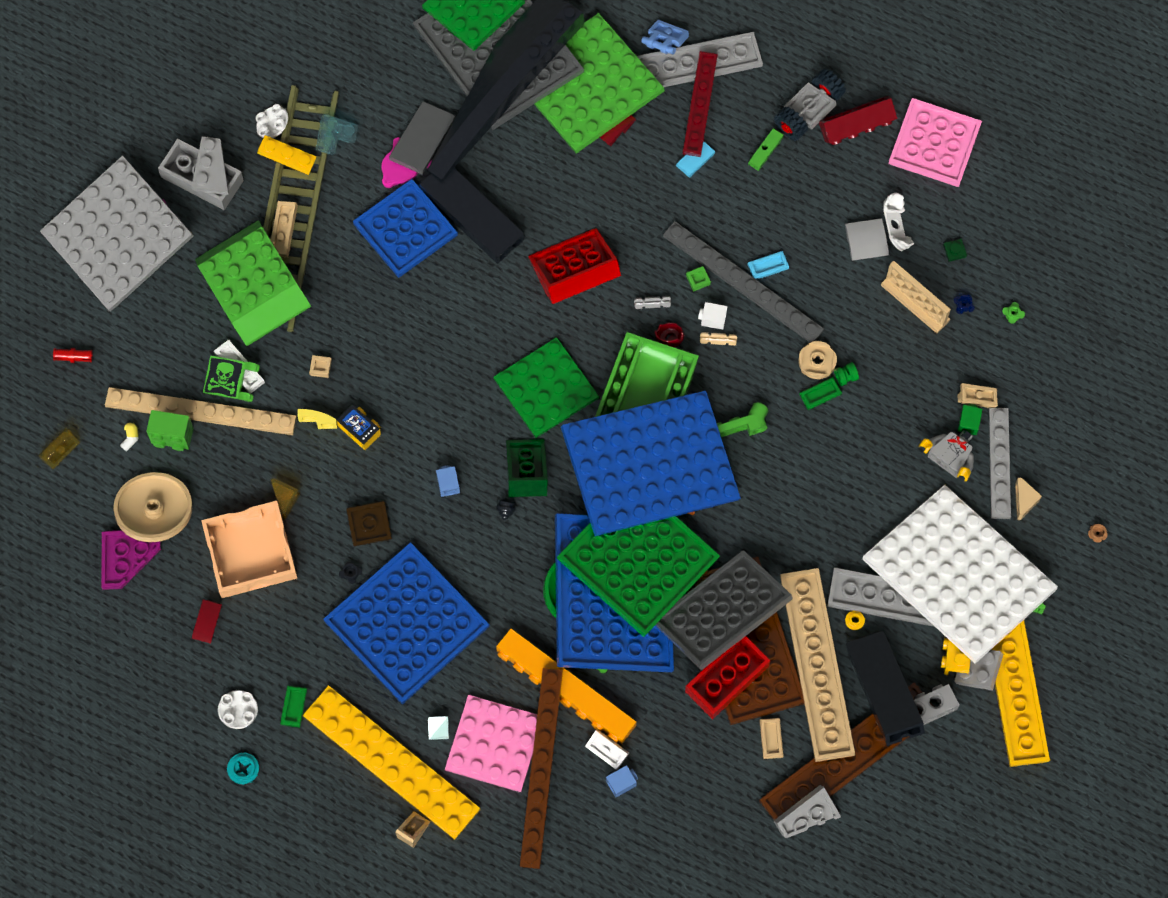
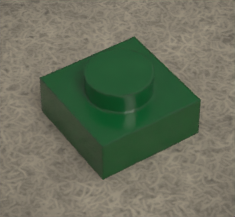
[943,239,967,262]

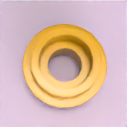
[845,611,865,630]

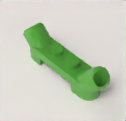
[717,402,769,437]

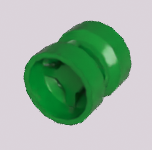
[834,362,859,386]

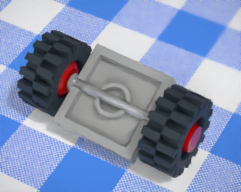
[774,69,846,141]

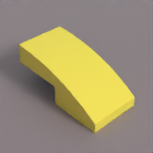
[298,409,337,429]

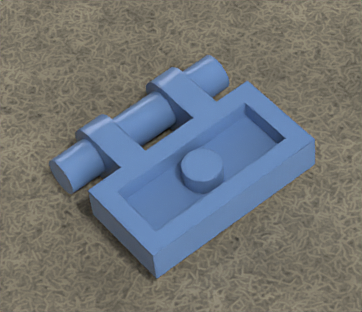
[641,20,689,55]

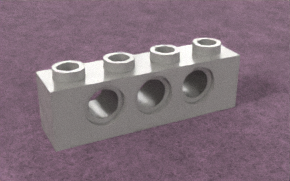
[876,684,959,727]

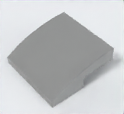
[845,218,889,261]

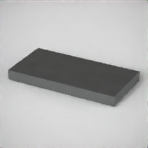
[389,102,456,175]

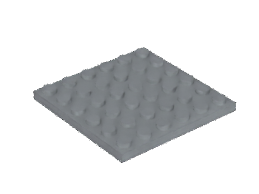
[40,156,194,311]

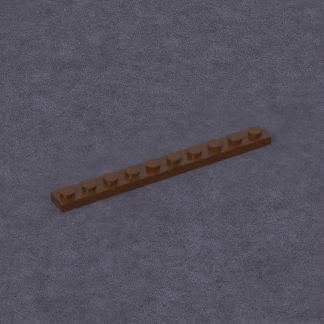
[520,668,563,869]

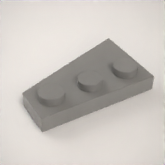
[191,137,229,195]
[774,785,841,838]

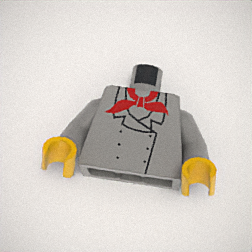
[918,430,974,481]

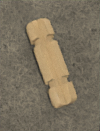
[700,332,737,346]

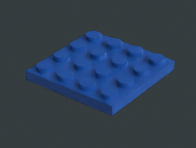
[353,179,458,278]

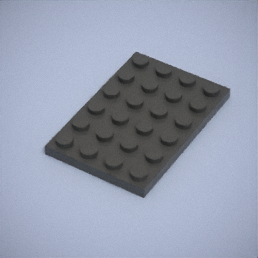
[655,550,793,670]

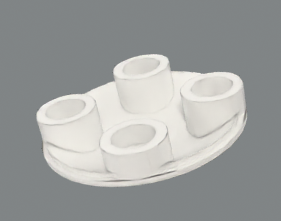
[256,104,288,138]
[218,690,258,729]

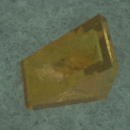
[271,478,300,519]

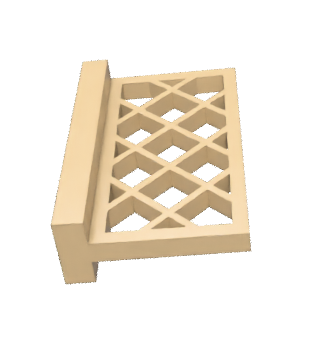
[881,261,951,333]

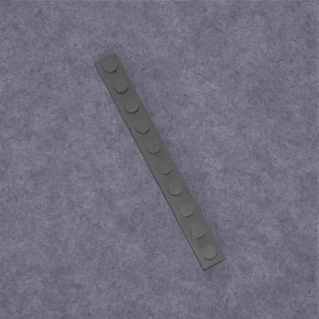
[663,221,824,343]

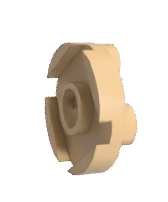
[798,341,837,379]

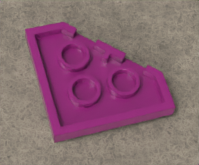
[101,531,161,590]

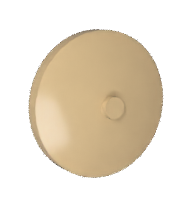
[114,472,192,542]

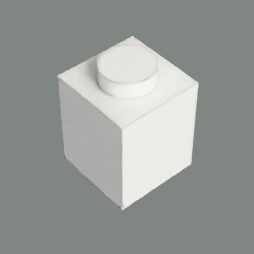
[698,302,727,330]

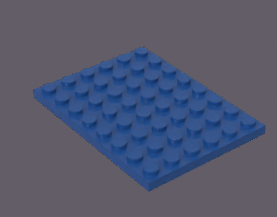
[561,391,741,536]
[555,514,674,672]

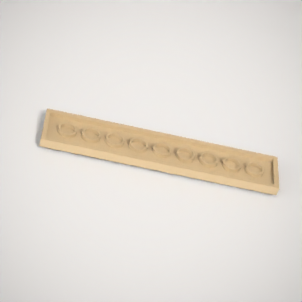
[780,568,855,762]

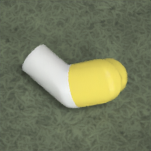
[120,423,139,452]

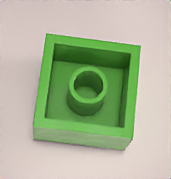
[146,410,194,451]

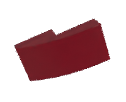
[600,115,636,146]
[192,599,222,644]

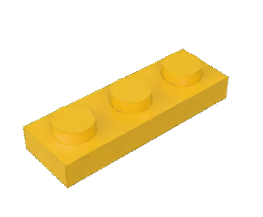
[257,135,316,175]

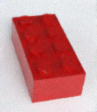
[685,636,770,720]

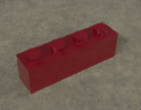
[819,96,897,145]

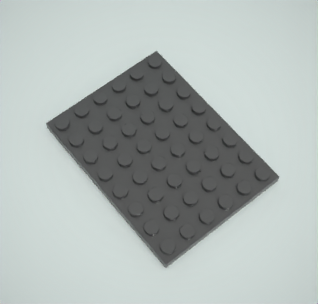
[413,0,584,131]

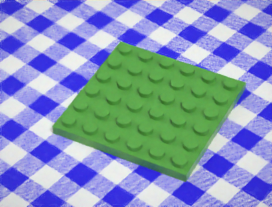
[534,13,665,154]

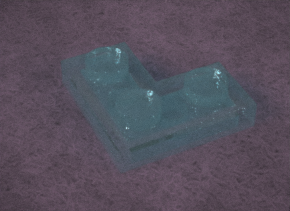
[316,114,358,155]

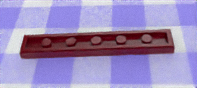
[683,51,718,157]

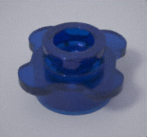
[954,295,975,314]

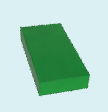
[799,377,842,410]
[280,685,307,728]

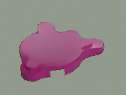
[382,137,432,188]

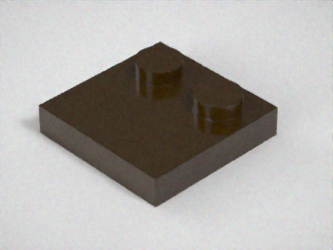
[346,501,392,547]

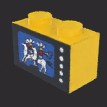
[336,404,381,450]

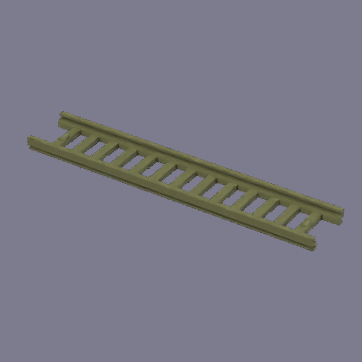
[263,85,339,332]

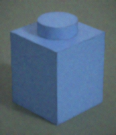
[436,465,460,497]
[606,765,638,798]

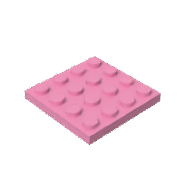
[888,98,982,187]
[445,695,537,792]

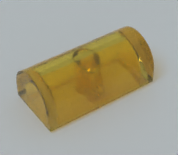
[38,428,80,469]

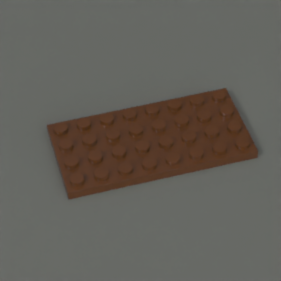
[687,557,804,725]

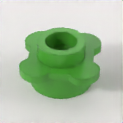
[1002,302,1025,324]

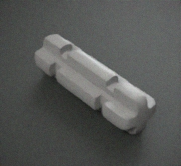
[634,296,671,309]

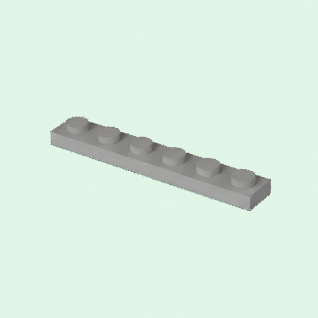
[989,408,1011,519]

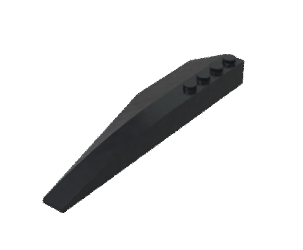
[428,0,585,181]

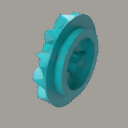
[227,753,259,785]

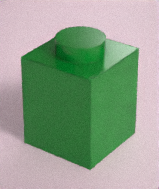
[957,404,982,435]

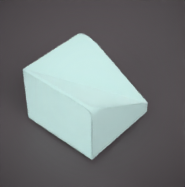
[428,716,449,740]

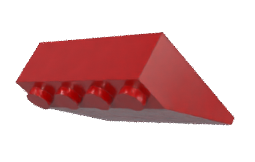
[528,228,621,304]

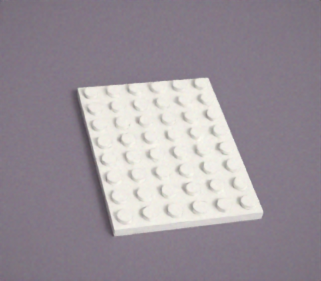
[863,485,1058,664]

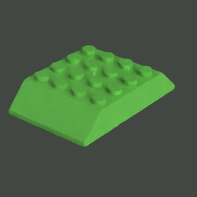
[195,220,311,346]
[595,332,699,417]

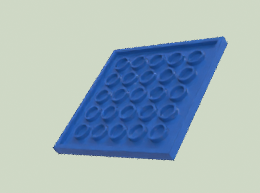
[323,542,490,704]

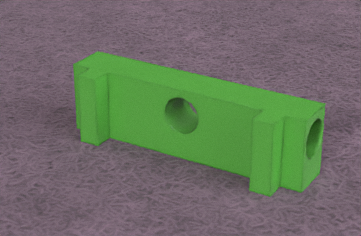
[748,128,784,171]

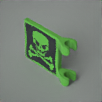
[203,356,260,402]

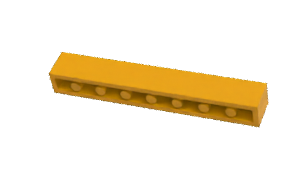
[496,629,636,744]

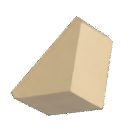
[1015,478,1042,520]
[396,812,430,848]

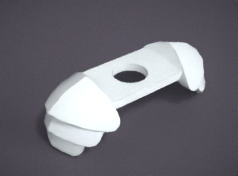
[883,192,914,251]

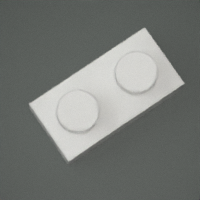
[585,729,629,770]

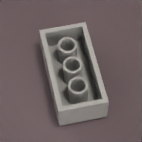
[158,138,244,210]

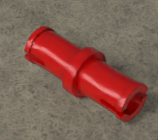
[53,348,93,363]

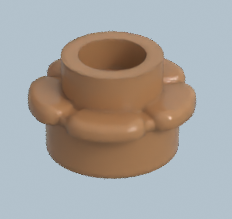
[1088,524,1107,543]

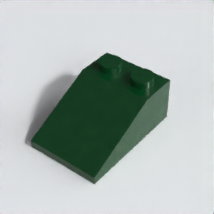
[506,439,548,497]

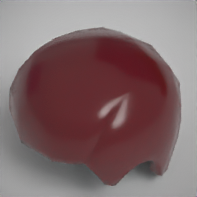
[655,322,684,348]

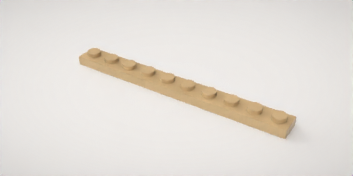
[105,387,297,435]

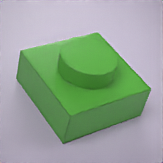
[686,266,711,292]

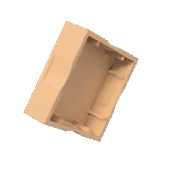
[201,501,297,598]

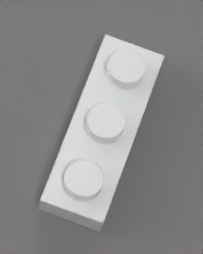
[214,340,265,394]

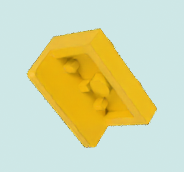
[941,638,970,675]

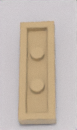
[271,201,298,257]

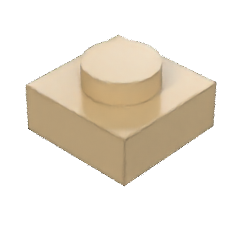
[309,355,332,378]

